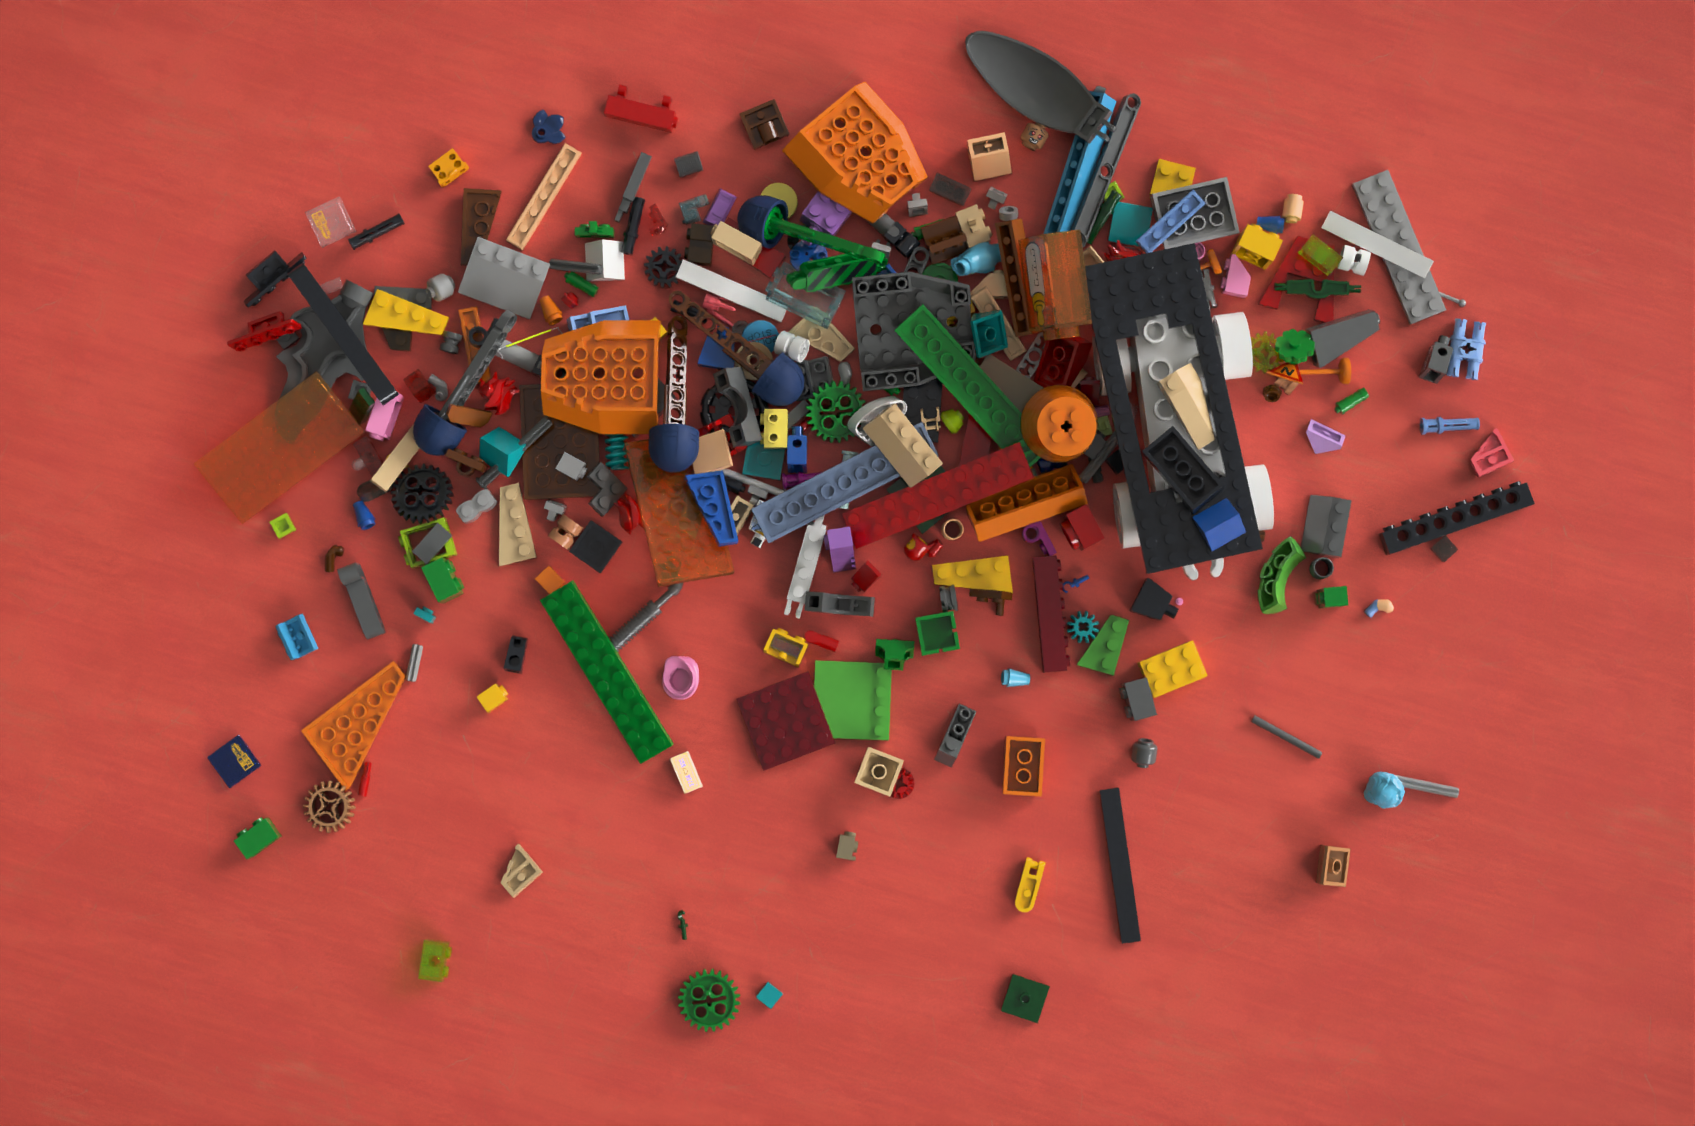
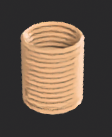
[941,519,964,540]

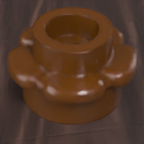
[1263,385,1282,402]

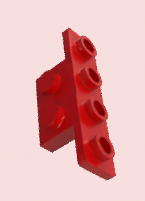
[227,311,302,351]

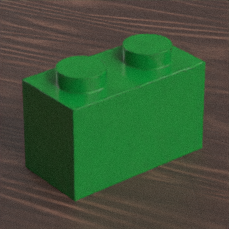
[1315,586,1348,608]
[234,817,282,860]

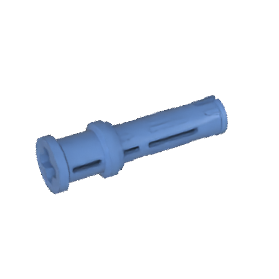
[1419,417,1480,435]

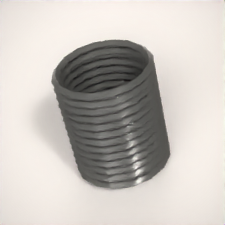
[674,151,703,178]
[1309,557,1334,579]

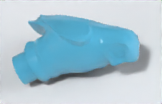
[950,242,1001,276]

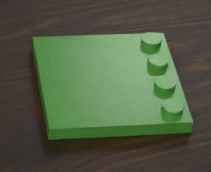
[814,660,892,740]

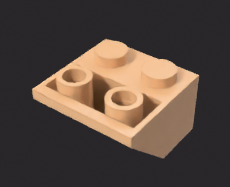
[966,132,1012,181]

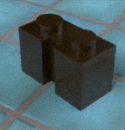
[684,223,714,266]

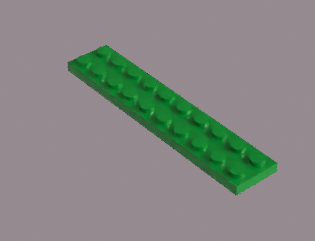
[894,304,1041,467]
[540,580,674,764]

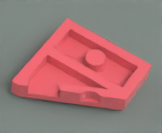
[1470,428,1514,478]

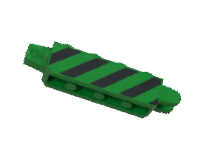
[786,254,888,292]

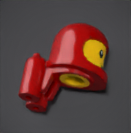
[904,533,943,561]

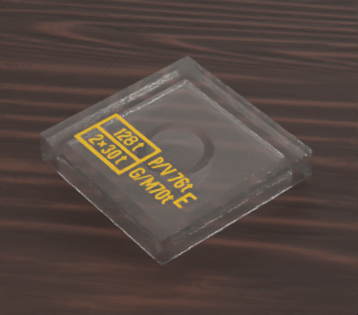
[305,196,357,248]

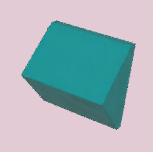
[970,310,1008,358]
[479,427,526,477]

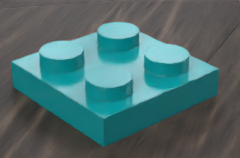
[742,441,785,481]

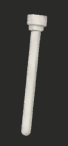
[720,468,784,496]

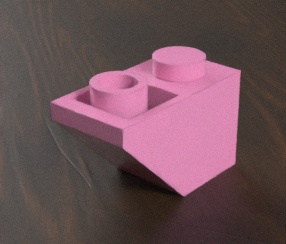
[1220,254,1251,298]

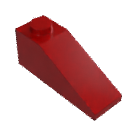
[851,560,881,593]

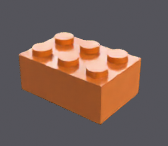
[1002,736,1045,797]

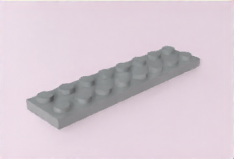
[1352,170,1446,325]

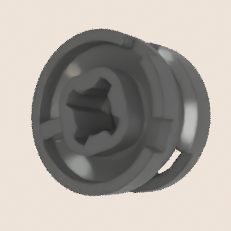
[939,584,958,613]

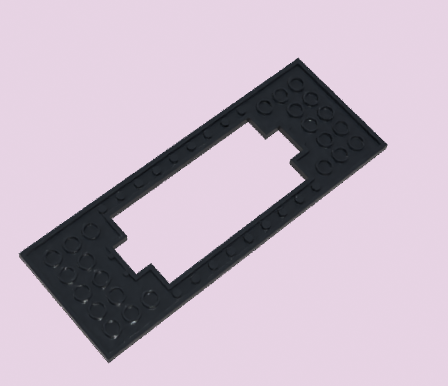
[1079,243,1263,574]

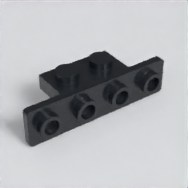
[244,250,307,307]

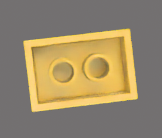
[1231,224,1283,270]
[1138,640,1208,698]

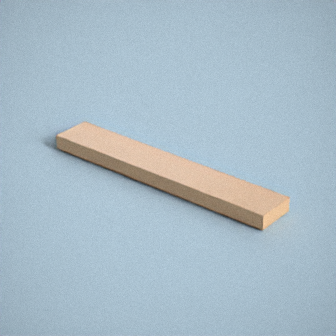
[506,143,582,251]

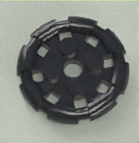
[700,378,769,443]

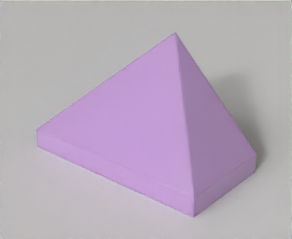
[1306,419,1345,454]

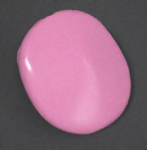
[662,656,699,700]

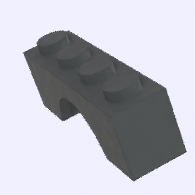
[713,367,762,447]

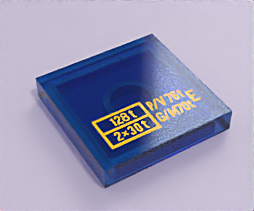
[207,735,262,788]

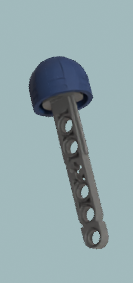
[413,310,517,456]

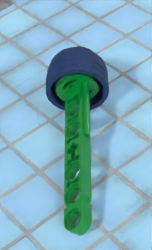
[737,195,885,264]

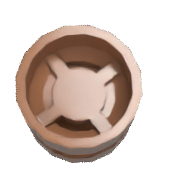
[548,514,583,550]

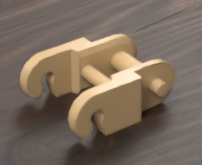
[920,407,941,432]

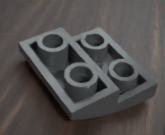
[795,356,834,402]

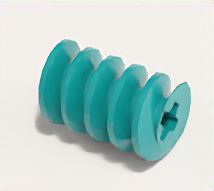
[605,434,630,470]

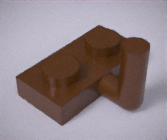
[969,589,1012,616]

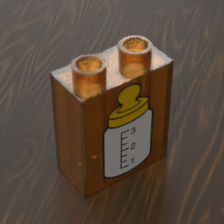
[1018,230,1092,341]

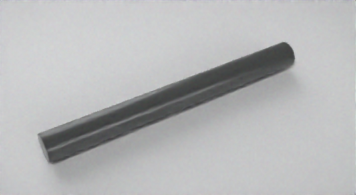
[1251,715,1322,759]

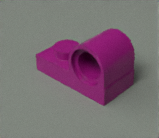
[1022,521,1057,556]

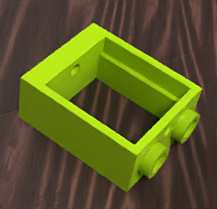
[398,517,458,569]

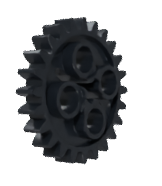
[391,464,454,524]

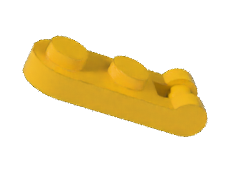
[1015,857,1045,912]

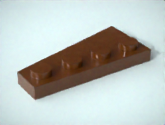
[460,188,502,266]

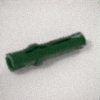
[1087,189,1123,245]

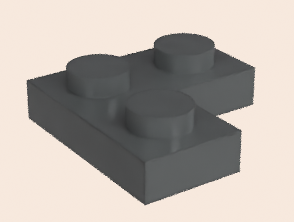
[587,462,628,517]

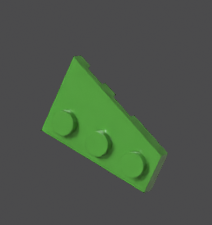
[1077,615,1129,675]

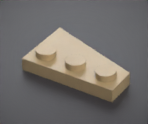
[789,307,855,362]

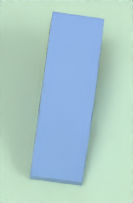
[567,305,629,331]

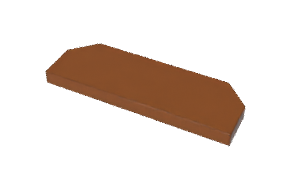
[446,404,492,427]

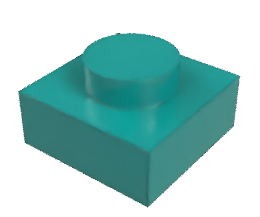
[413,606,436,624]

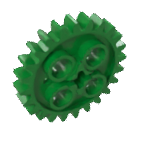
[805,380,866,443]
[678,968,741,1032]

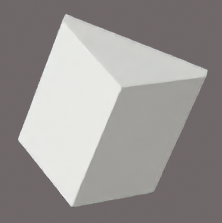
[585,239,625,282]

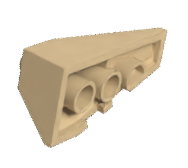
[1157,363,1215,450]

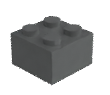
[1119,677,1157,721]

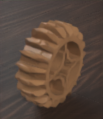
[303,781,356,833]

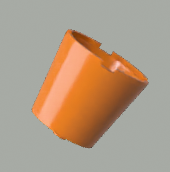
[1021,385,1098,462]

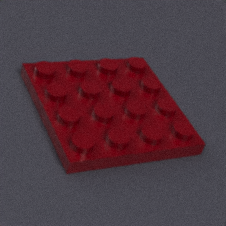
[737,671,835,771]

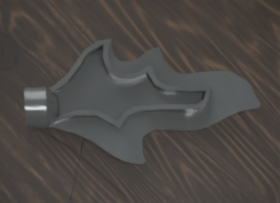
[275,279,374,444]

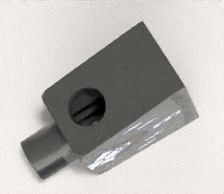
[1419,335,1453,384]

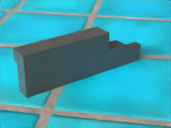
[614,152,652,223]

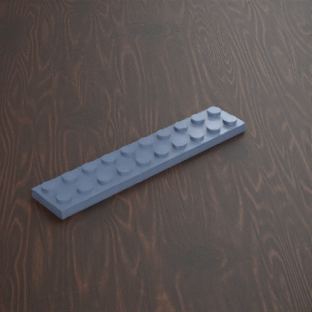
[751,422,939,543]

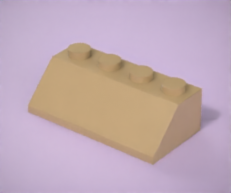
[862,403,943,488]

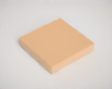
[693,429,733,474]

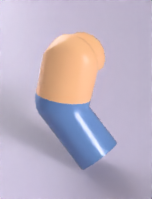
[1364,599,1394,618]

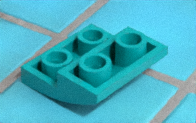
[1108,202,1153,247]

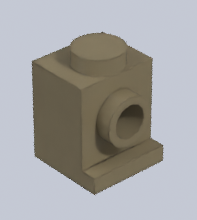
[836,831,859,861]

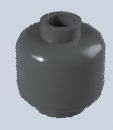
[1131,738,1158,768]

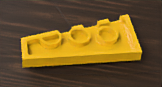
[932,556,1013,594]

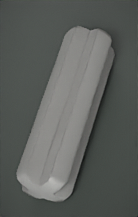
[405,644,423,682]

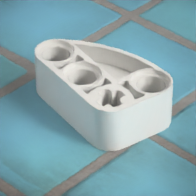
[847,396,907,447]

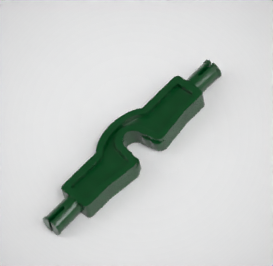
[1274,279,1361,299]

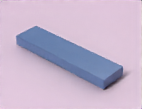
[1135,190,1206,253]

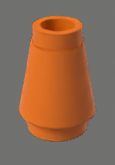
[539,296,563,325]

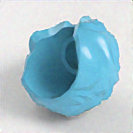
[1364,772,1405,809]

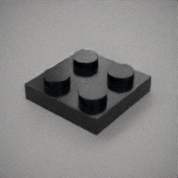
[569,520,623,573]

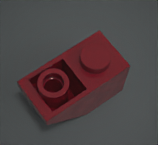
[1078,377,1100,407]

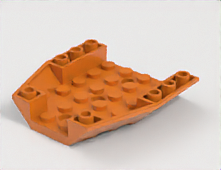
[782,82,928,224]
[541,320,661,434]

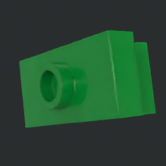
[875,639,915,671]

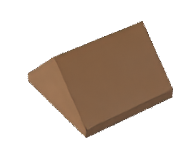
[1316,845,1350,887]

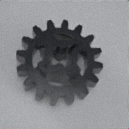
[644,246,682,289]

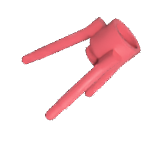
[703,293,737,329]

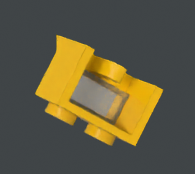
[763,628,808,667]

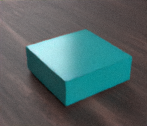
[756,982,783,1009]

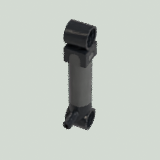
[864,213,920,258]

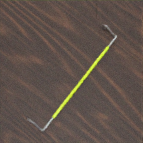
[497,327,563,359]

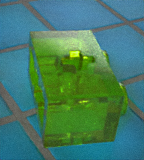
[1298,234,1343,276]
[418,939,452,982]

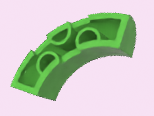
[1258,536,1306,614]

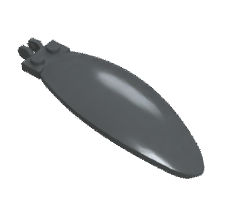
[965,31,1117,144]

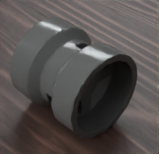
[439,331,462,354]

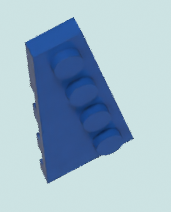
[684,470,738,547]

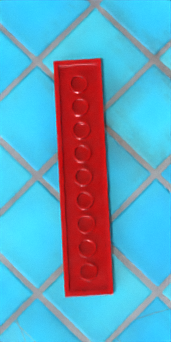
[842,442,1034,549]

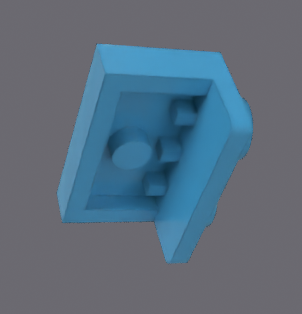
[275,614,318,660]

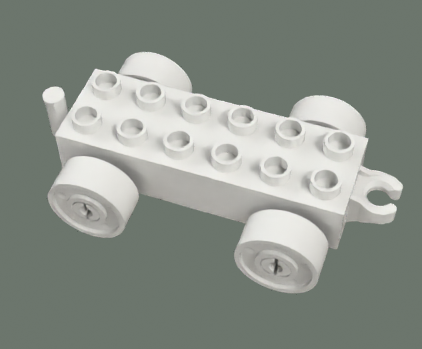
[1092,306,1274,580]

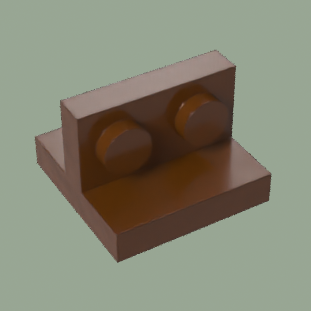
[920,215,968,265]

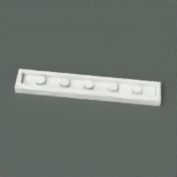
[1321,211,1434,278]
[675,259,788,323]

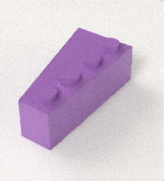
[824,527,856,573]

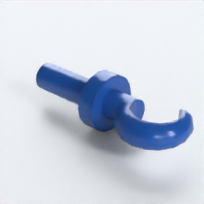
[1063,574,1090,593]

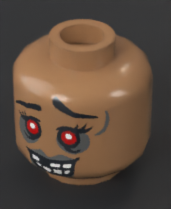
[1021,123,1049,151]

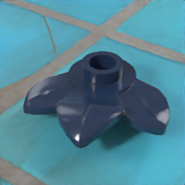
[532,110,566,144]

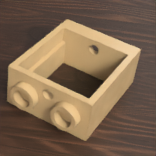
[710,221,762,265]

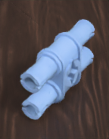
[1446,318,1486,380]

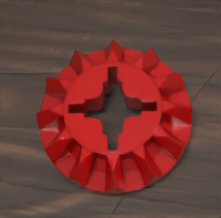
[891,768,914,799]

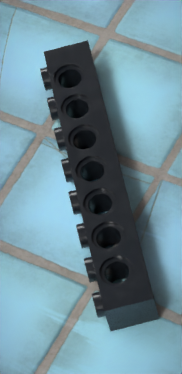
[1379,481,1535,555]

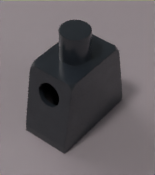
[1129,578,1179,621]

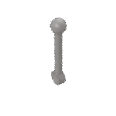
[1439,292,1466,307]

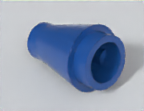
[1256,216,1285,234]
[353,500,376,530]

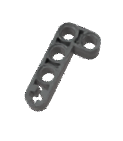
[337,562,386,640]

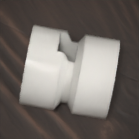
[1337,245,1371,276]
[774,331,810,363]

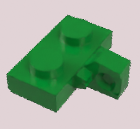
[575,221,615,238]

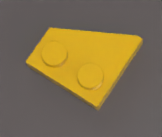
[1149,159,1196,195]

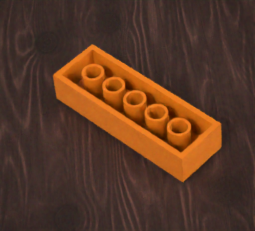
[965,464,1088,542]

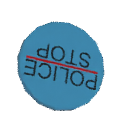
[742,320,779,353]

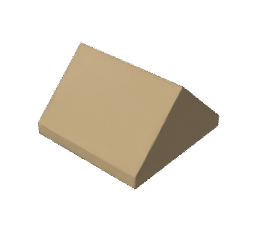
[854,747,904,796]

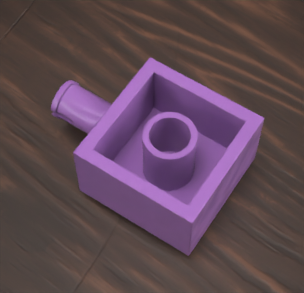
[800,191,852,246]

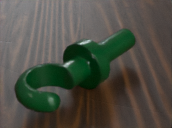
[678,910,688,940]

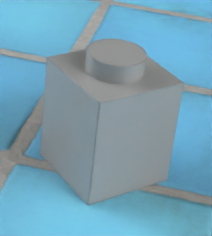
[555,452,587,481]

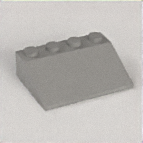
[1150,177,1240,249]
[458,237,550,319]

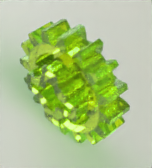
[1251,331,1283,374]

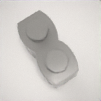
[456,489,498,524]

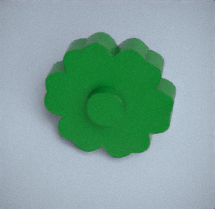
[1275,329,1315,365]

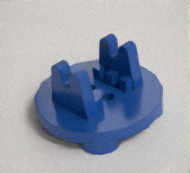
[790,241,828,271]

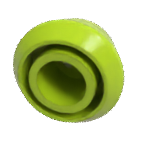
[940,409,964,434]

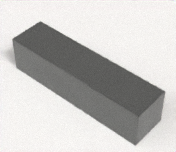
[788,400,810,431]

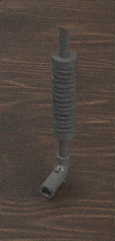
[610,557,683,652]

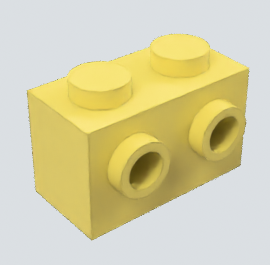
[760,409,788,449]

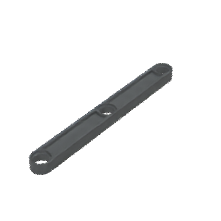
[1067,93,1141,249]

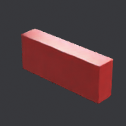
[725,217,786,279]
[959,414,992,466]

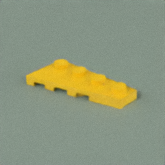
[363,289,449,336]

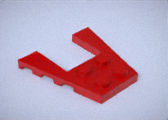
[1258,236,1335,323]

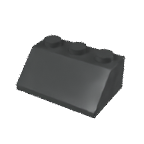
[1301,495,1352,558]

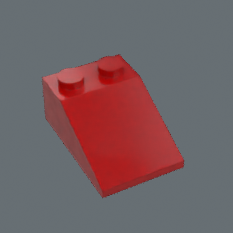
[1034,329,1092,388]

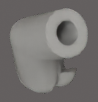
[838,362,852,387]
[427,374,448,401]

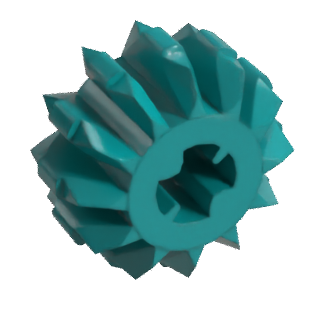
[1067,611,1099,643]

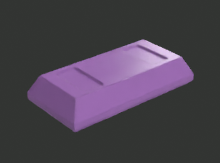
[703,189,737,226]

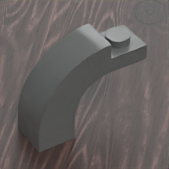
[804,591,875,617]

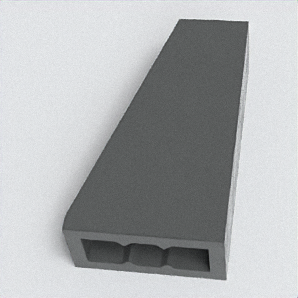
[1305,309,1380,368]

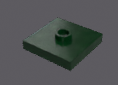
[1001,974,1050,1023]

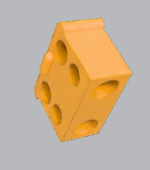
[428,148,469,187]

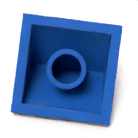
[1192,498,1246,552]

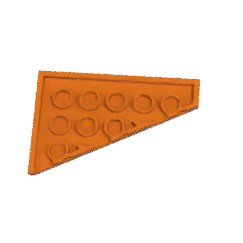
[301,661,406,791]

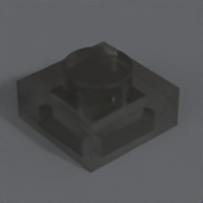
[1430,535,1458,562]

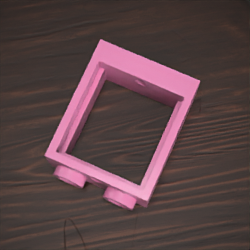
[365,393,404,441]

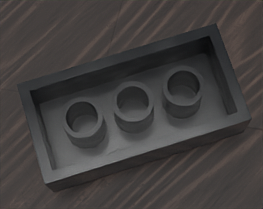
[1142,426,1224,514]

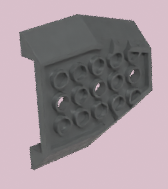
[852,272,976,391]

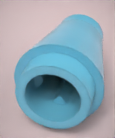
[1001,668,1030,687]

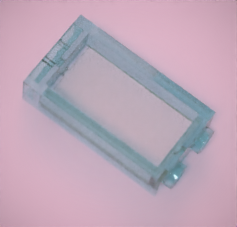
[765,262,846,329]

